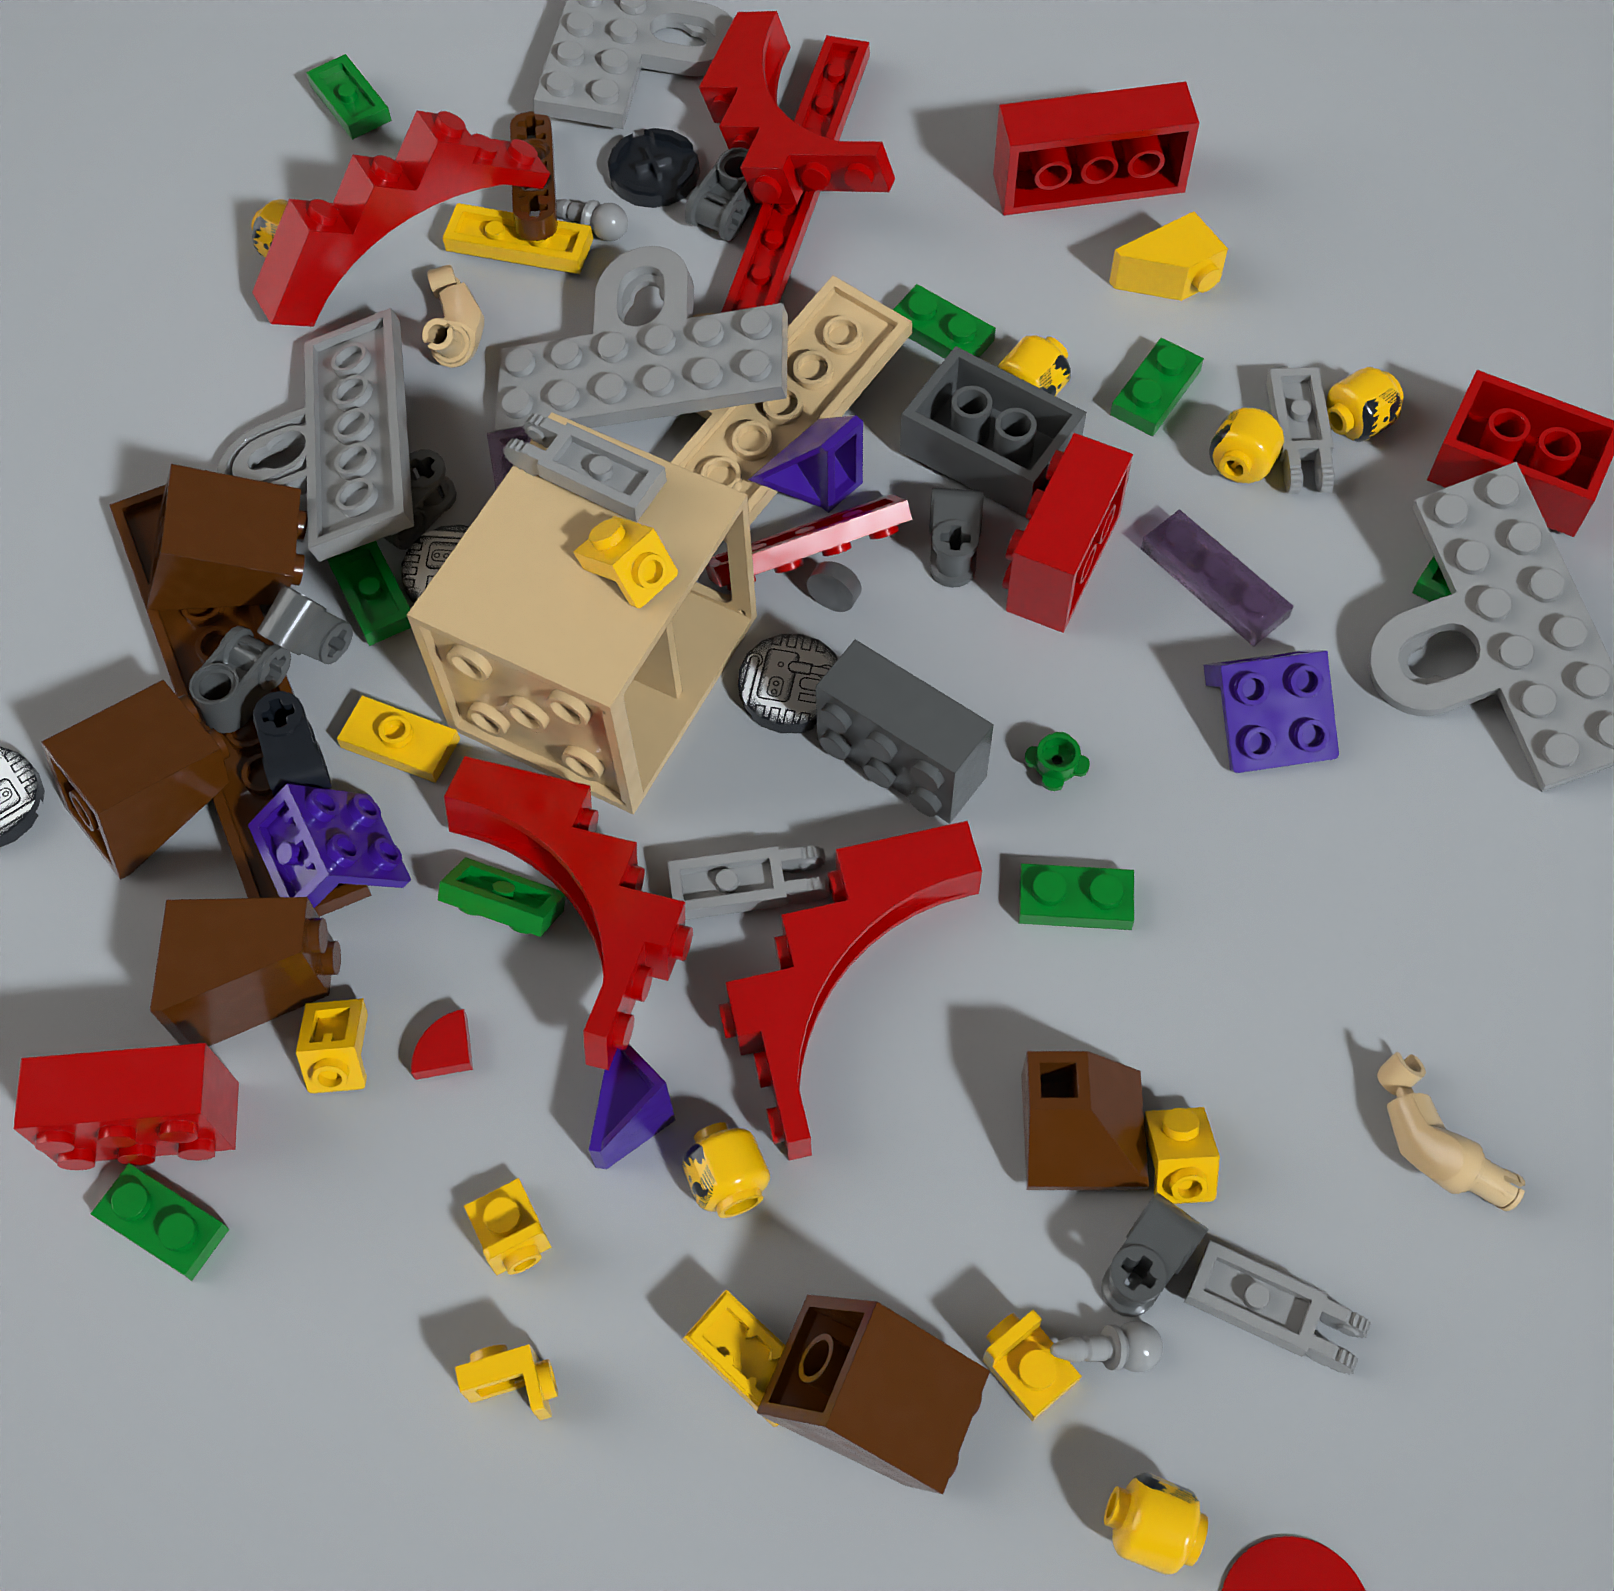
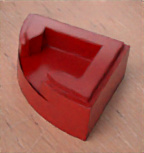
[411,1009,473,1080]

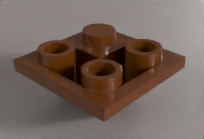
[1021,1051,1149,1190]

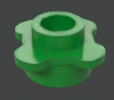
[1024,732,1090,791]

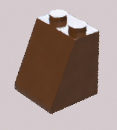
[147,464,308,611]
[41,680,230,880]
[150,897,341,1047]
[757,1294,990,1495]

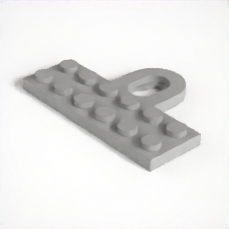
[533,0,733,129]
[495,246,788,441]
[217,308,414,562]
[1369,462,1614,792]

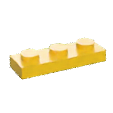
[442,203,593,274]

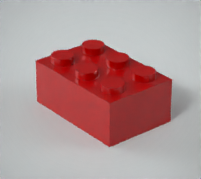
[1427,370,1614,537]
[1002,433,1133,633]
[13,1043,239,1170]

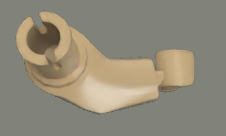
[422,265,485,368]
[1377,1052,1525,1211]

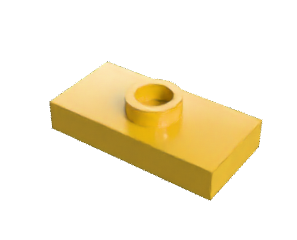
[337,696,460,783]
[681,1290,785,1427]

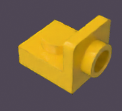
[296,998,368,1093]
[464,1178,552,1276]
[982,1309,1082,1422]

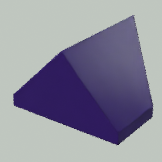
[748,415,863,513]
[588,1044,676,1169]

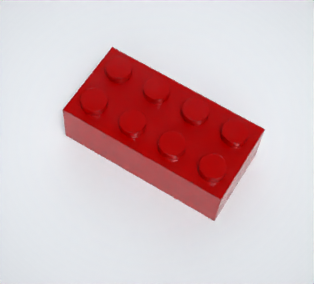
[993,81,1200,216]

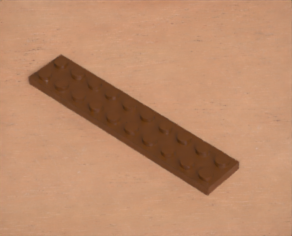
[109,470,372,917]

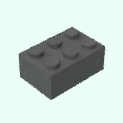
[900,346,1087,517]
[816,639,994,824]

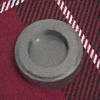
[807,561,862,612]

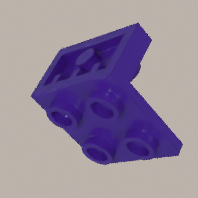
[1203,650,1339,773]
[248,784,411,908]

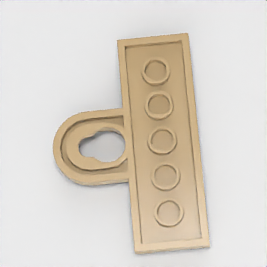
[671,275,912,543]

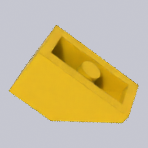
[1109,211,1228,301]

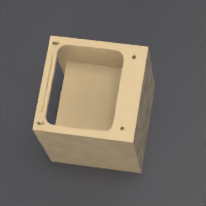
[407,412,757,815]

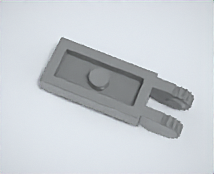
[1266,367,1335,494]
[503,413,667,522]
[668,845,831,920]
[1184,1240,1371,1374]

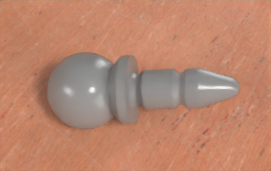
[556,199,628,241]
[1050,1321,1163,1372]

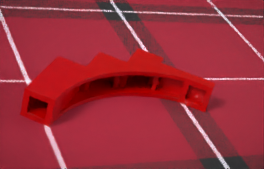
[699,11,895,204]
[252,110,550,327]
[444,756,693,1071]
[718,821,982,1161]

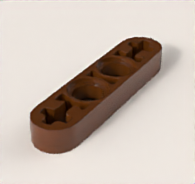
[510,111,558,241]

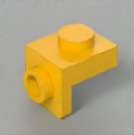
[573,516,678,608]
[1144,1107,1220,1204]
[455,1344,558,1421]

